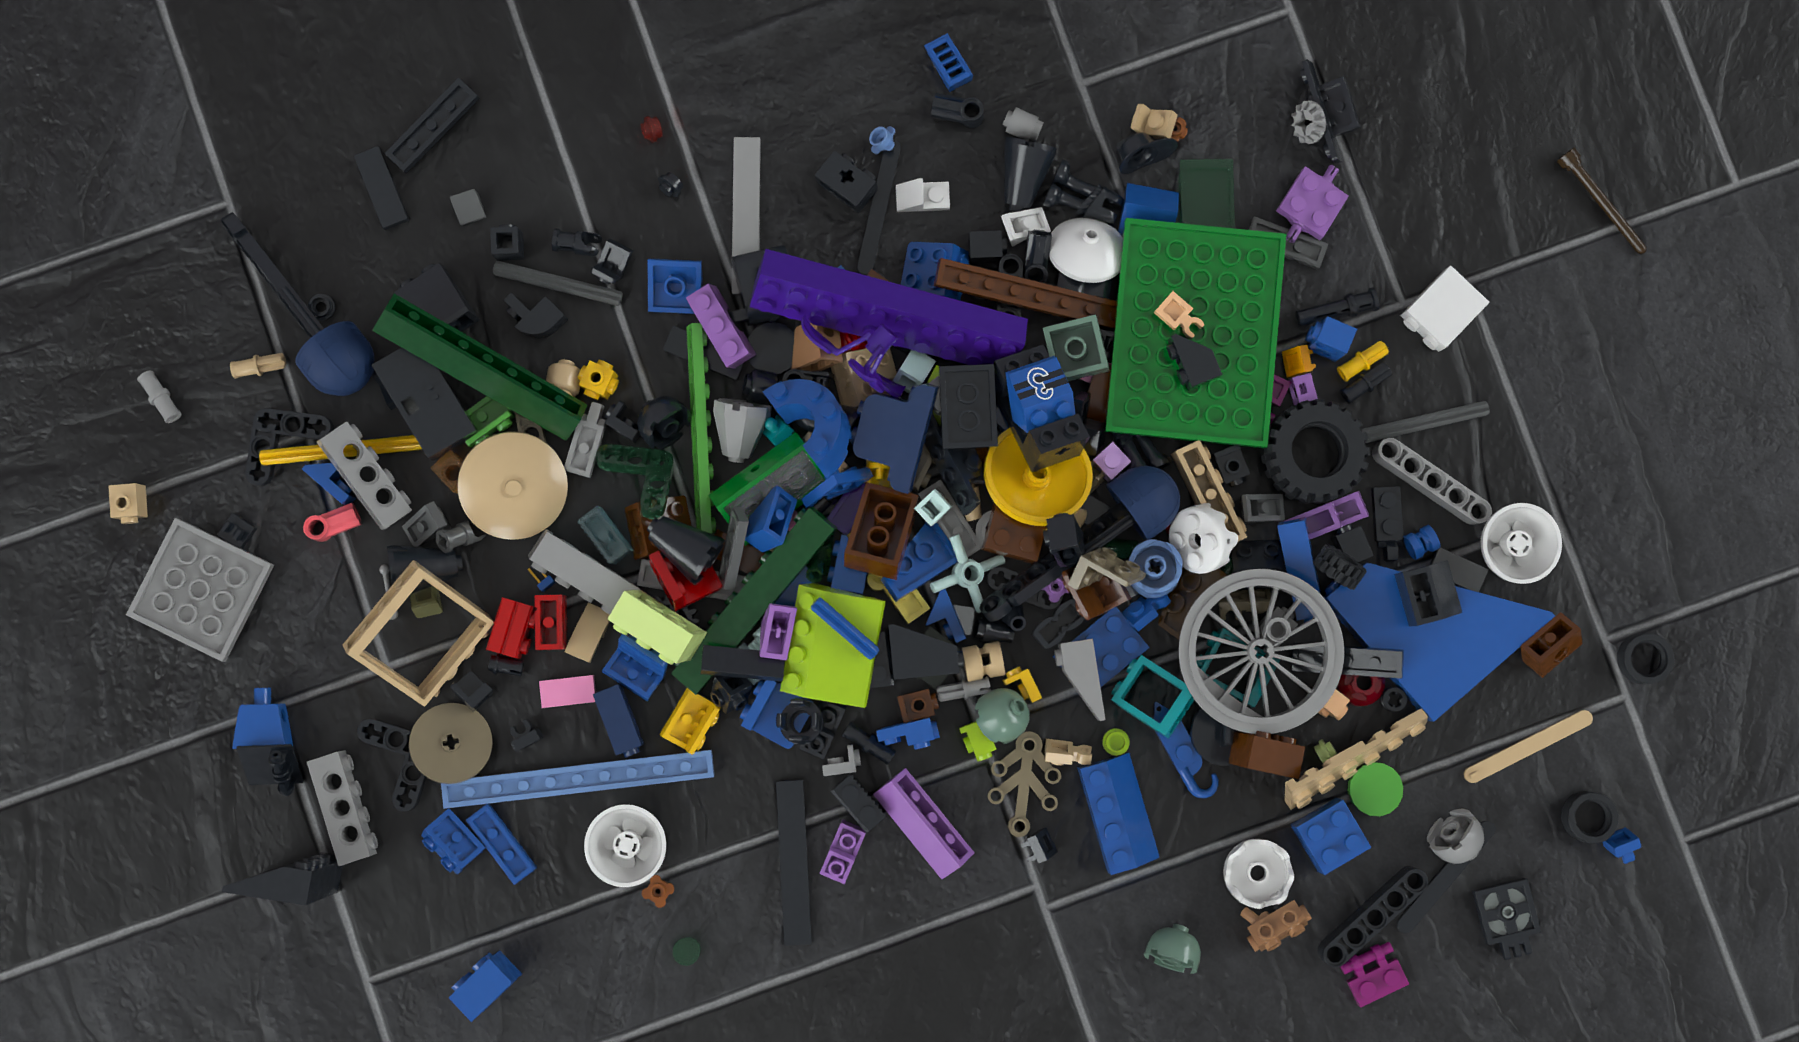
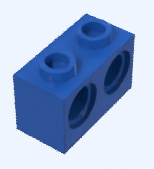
[1305,316,1357,362]

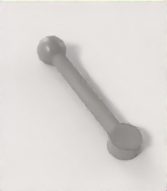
[379,564,398,620]

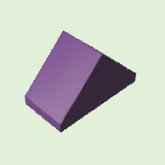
[759,603,797,660]

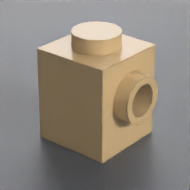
[109,483,148,524]

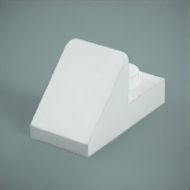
[896,178,950,212]
[1001,207,1051,247]

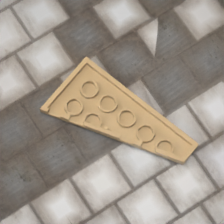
[1285,708,1428,810]

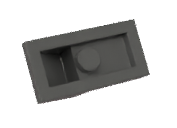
[1240,494,1285,524]
[402,501,451,547]

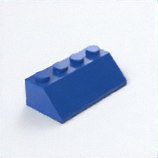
[1077,752,1159,875]

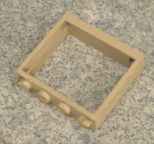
[343,560,494,707]

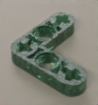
[596,444,674,519]

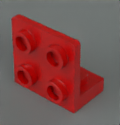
[649,550,722,611]

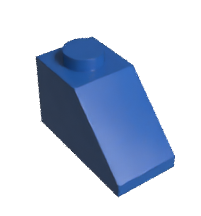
[745,485,797,553]

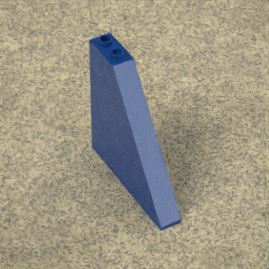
[1323,563,1555,722]

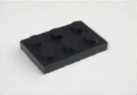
[939,364,998,449]

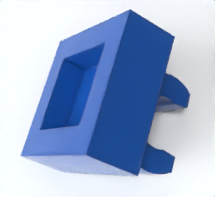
[1603,827,1641,864]

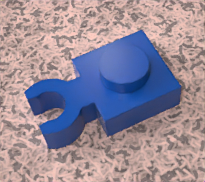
[1121,594,1171,631]

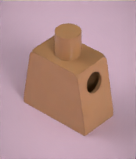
[792,323,843,371]

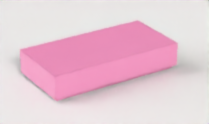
[539,675,596,708]

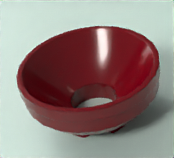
[1336,674,1385,706]

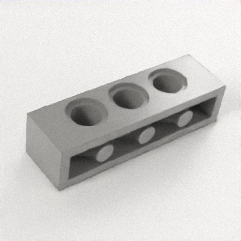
[317,422,412,530]
[307,750,378,866]

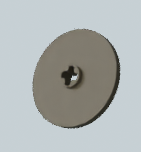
[409,703,492,784]

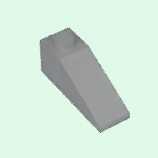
[1054,639,1105,721]

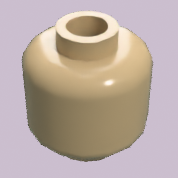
[546,359,580,397]

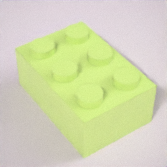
[608,590,707,665]

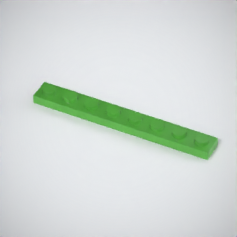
[686,323,716,534]

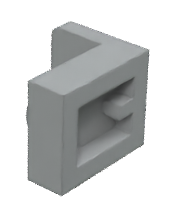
[822,744,861,776]

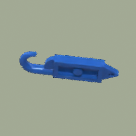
[1154,702,1219,798]

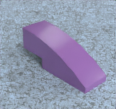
[1285,491,1369,539]

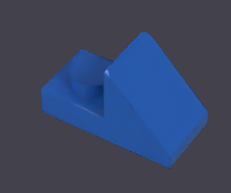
[302,463,356,505]
[925,589,966,643]

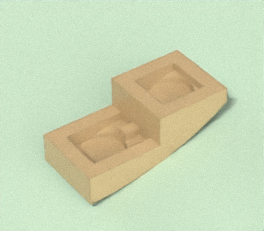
[564,603,610,663]

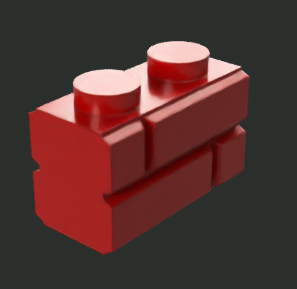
[535,595,567,650]
[486,597,537,659]

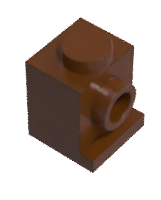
[897,689,939,723]

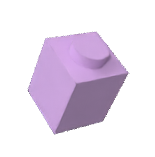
[1092,442,1131,482]

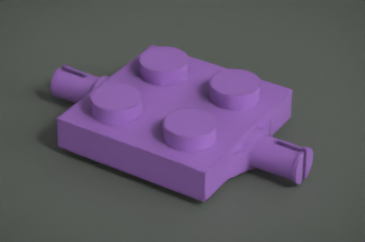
[1276,165,1349,243]

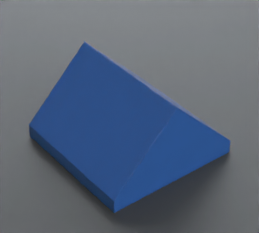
[1118,183,1179,236]

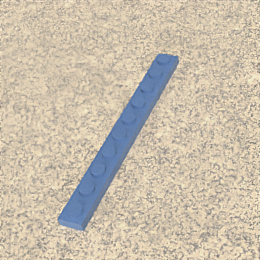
[441,750,715,809]

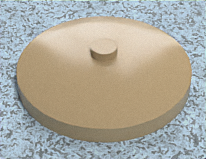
[458,431,568,540]

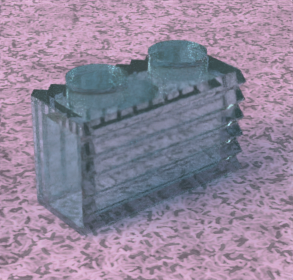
[578,506,634,565]

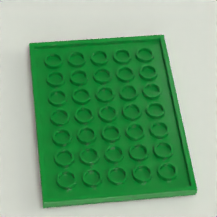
[1105,218,1287,448]

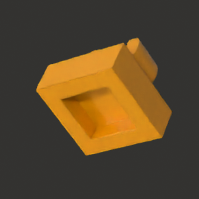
[1282,345,1316,378]

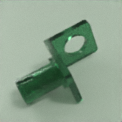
[806,532,835,583]

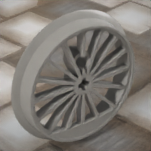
[1179,569,1344,734]

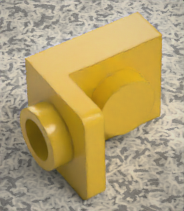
[1002,666,1042,703]

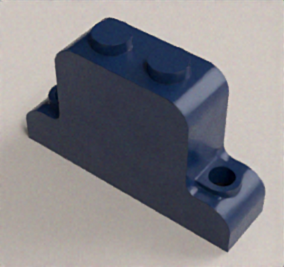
[850,383,939,494]

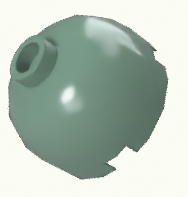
[975,688,1030,744]
[1144,924,1201,974]

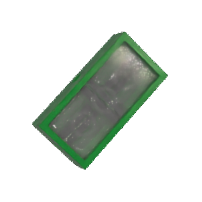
[708,432,825,546]

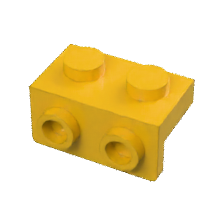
[660,688,720,755]

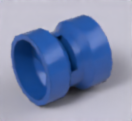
[1403,525,1441,560]

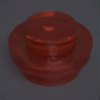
[641,116,662,143]

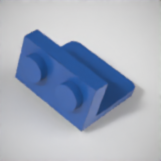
[901,242,969,301]
[602,634,668,701]
[740,680,814,749]

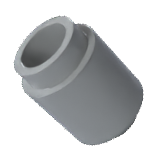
[1003,107,1044,142]

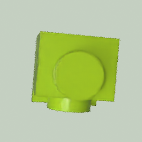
[959,721,997,762]

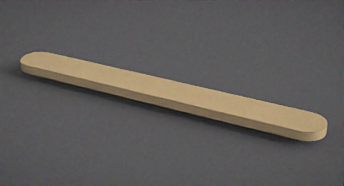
[1464,710,1593,783]

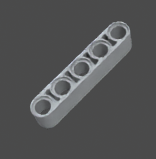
[1372,438,1492,525]

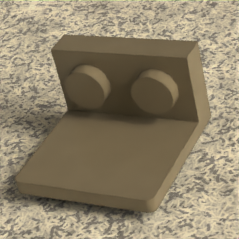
[1068,548,1146,590]

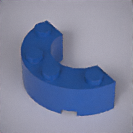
[762,379,852,479]

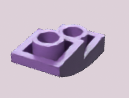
[820,819,866,884]

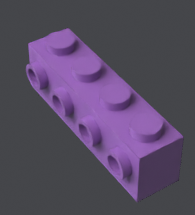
[873,768,974,879]

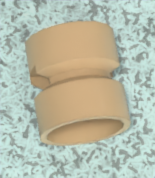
[961,641,1005,682]

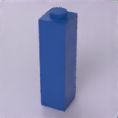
[1277,517,1321,623]

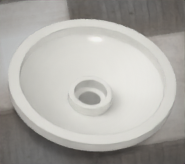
[1049,218,1123,283]

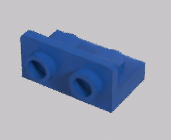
[421,808,485,875]

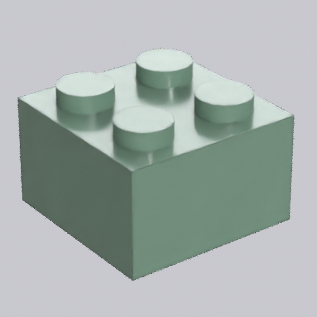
[1043,314,1110,381]

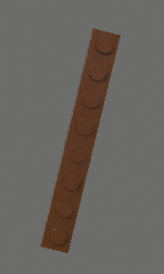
[933,258,1117,330]

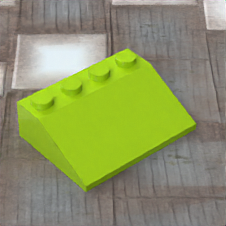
[780,583,886,708]

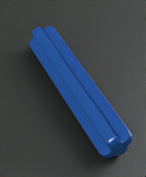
[811,597,879,660]

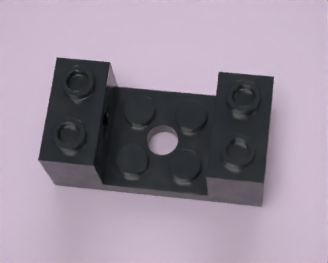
[994,345,1090,472]

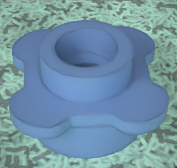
[869,126,895,154]

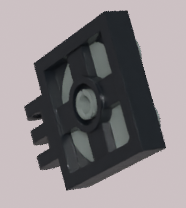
[1472,878,1541,960]

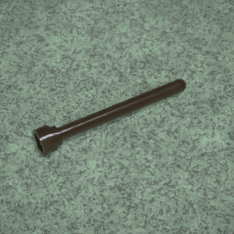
[1557,147,1647,254]

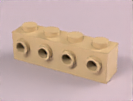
[1171,441,1247,541]

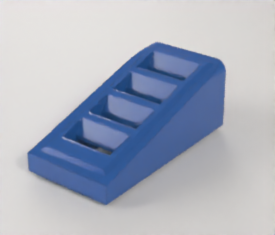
[924,33,973,92]

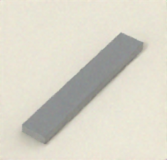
[732,137,761,296]

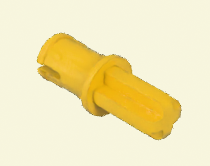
[1337,341,1389,382]

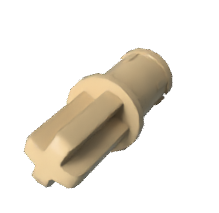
[230,353,287,379]

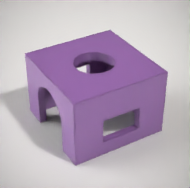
[1288,373,1318,405]

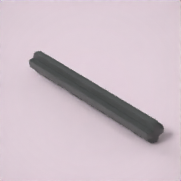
[493,261,623,306]
[1361,401,1490,443]

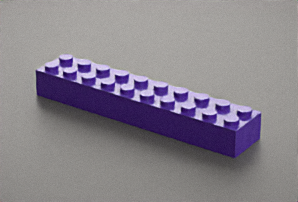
[749,249,1028,365]

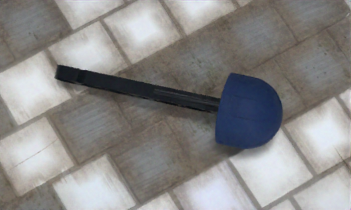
[220,212,375,396]
[979,466,1180,622]

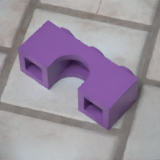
[686,284,757,368]

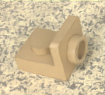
[1131,104,1178,139]

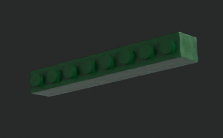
[372,293,587,440]
[671,507,838,695]

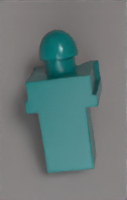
[763,415,794,446]

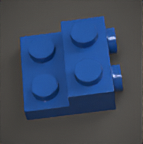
[876,717,940,749]

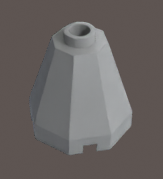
[713,398,772,463]

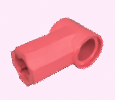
[303,503,362,542]

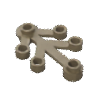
[987,731,1061,837]

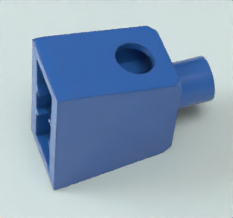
[233,688,293,749]

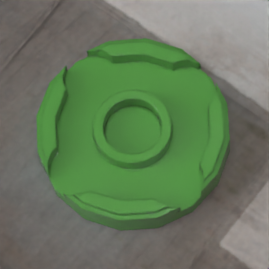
[1348,762,1403,816]

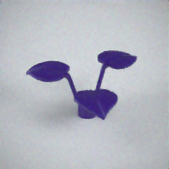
[801,314,906,398]

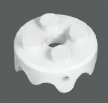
[1169,503,1238,574]
[1223,838,1294,909]

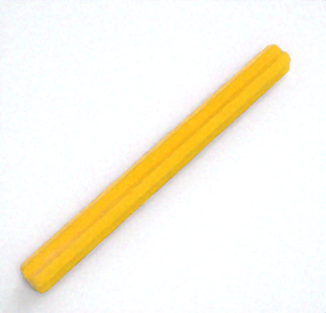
[259,435,422,465]

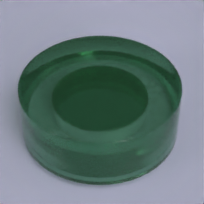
[673,937,701,966]

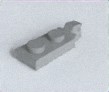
[564,402,606,478]

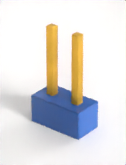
[528,568,556,593]

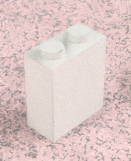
[1400,265,1489,352]

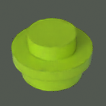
[1102,728,1130,756]

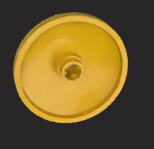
[984,428,1093,526]

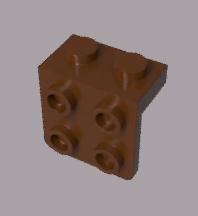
[1062,565,1132,621]

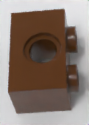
[1520,612,1583,678]

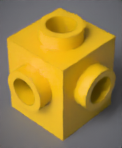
[578,360,619,400]

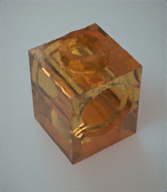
[431,450,463,494]

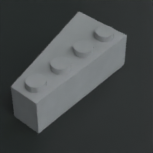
[528,529,640,615]

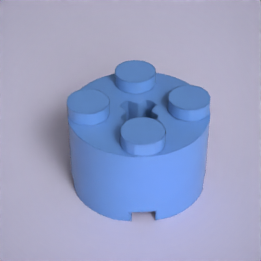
[1128,539,1183,598]

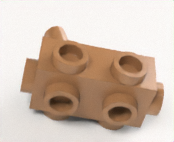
[1240,900,1312,952]

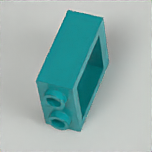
[1196,628,1280,707]
[1111,655,1195,739]

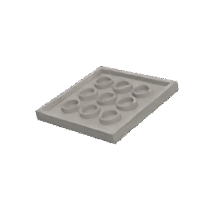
[126,518,274,662]

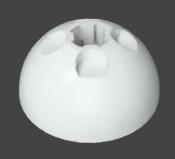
[1480,503,1562,584]
[584,805,666,887]

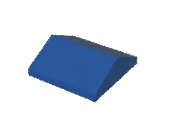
[648,259,703,314]

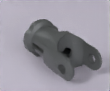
[436,520,487,553]

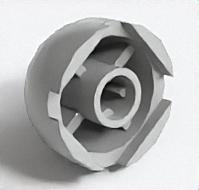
[1427,809,1484,864]

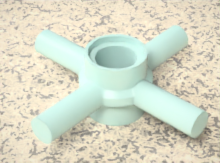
[930,534,1005,613]

